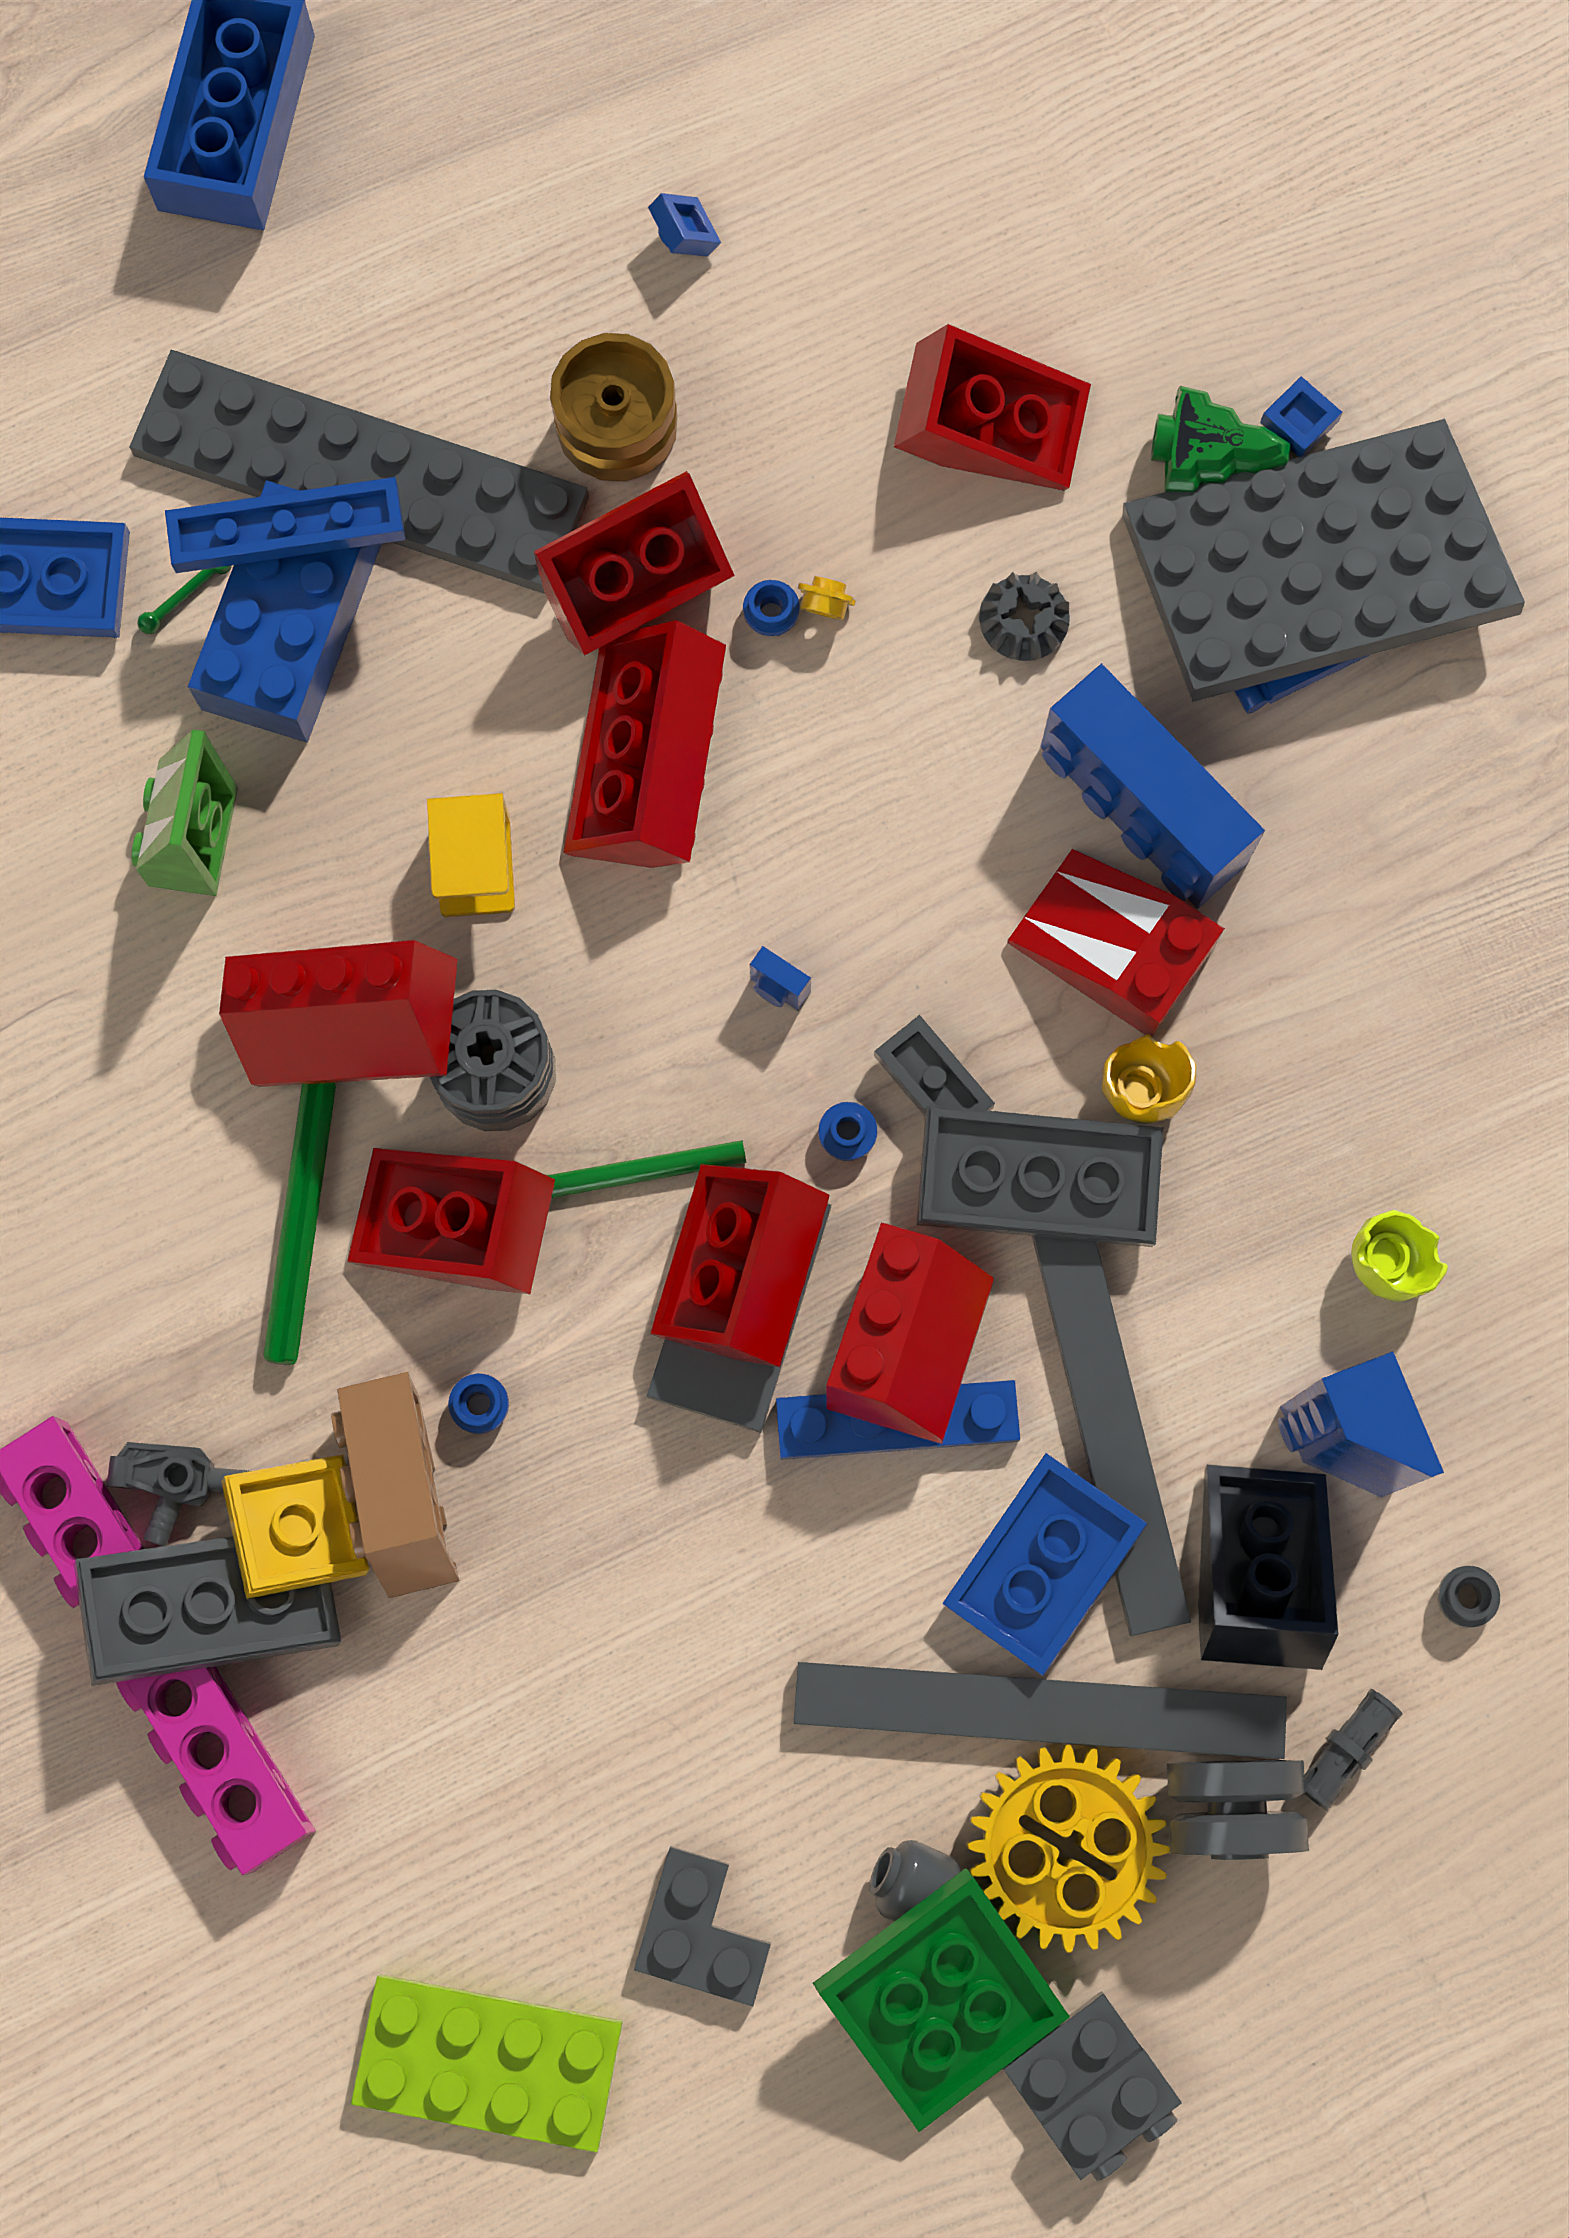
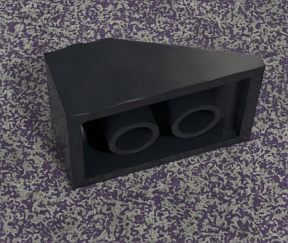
[1198,1464,1339,1670]

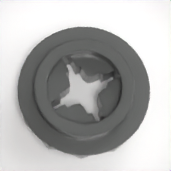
[979,572,1070,661]

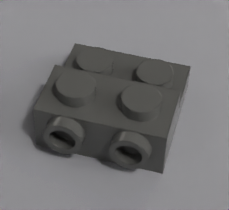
[1003,1991,1182,2181]

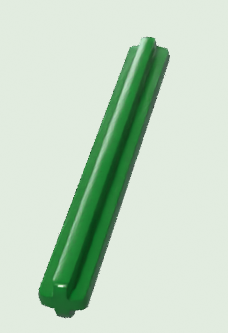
[263,1082,336,1365]

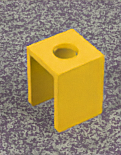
[427,793,515,917]

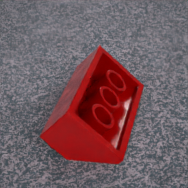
[563,620,726,868]
[219,940,458,1087]

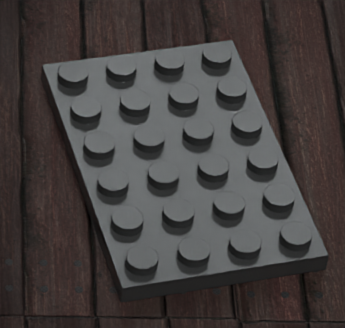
[1122,419,1525,702]

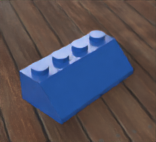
[1278,1351,1444,1497]

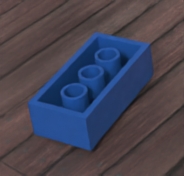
[144,0,315,231]
[187,480,382,743]
[1040,663,1265,909]

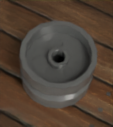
[1167,1760,1309,1860]

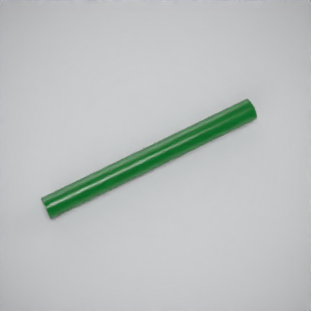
[547,1140,747,1198]

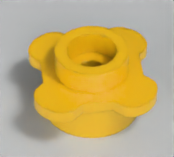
[798,576,856,620]

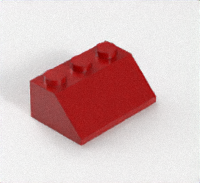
[534,471,735,656]
[650,1164,830,1367]
[826,1222,994,1444]

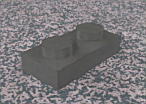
[874,1015,995,1116]

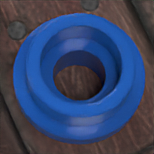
[743,580,800,636]
[818,1102,877,1161]
[448,1373,509,1434]

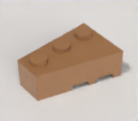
[331,1372,460,1598]

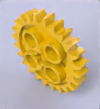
[966,1745,1170,1953]

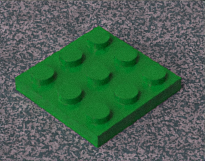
[813,1868,1070,2132]

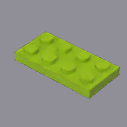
[351,1974,623,2153]

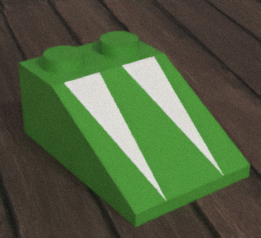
[132,729,238,896]

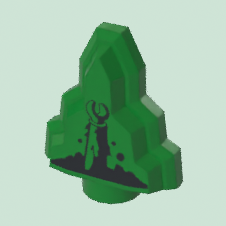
[1151,386,1290,492]

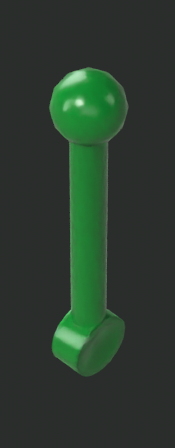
[137,565,232,634]

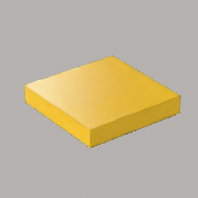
[222,1454,370,1599]

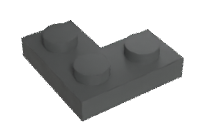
[634,1846,771,2007]

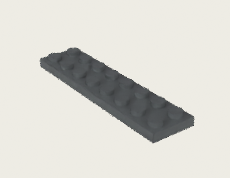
[129,349,589,594]

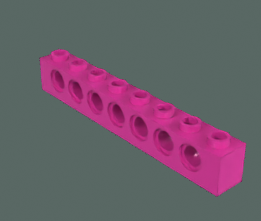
[0,1416,316,1876]

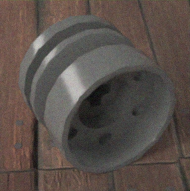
[430,990,556,1131]

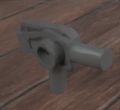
[106,1442,249,1546]

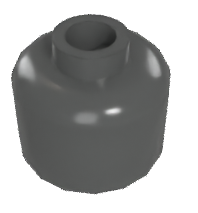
[869,1840,961,1921]

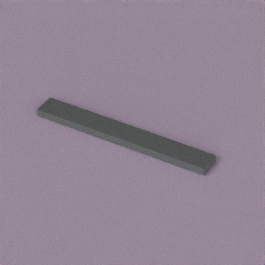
[1032,1236,1191,1636]
[794,1662,1287,1759]

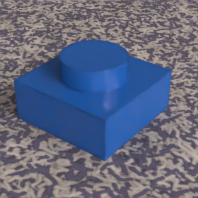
[648,193,721,257]
[1260,376,1343,457]
[749,946,811,1010]

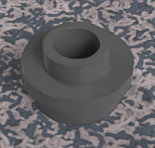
[1437,1566,1500,1627]

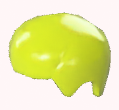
[1351,1210,1448,1302]

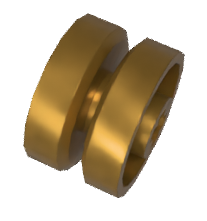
[550,333,678,482]

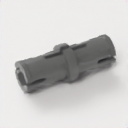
[1304,1689,1403,1811]

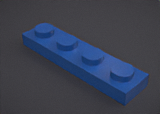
[165,477,406,573]
[776,1380,1020,1460]

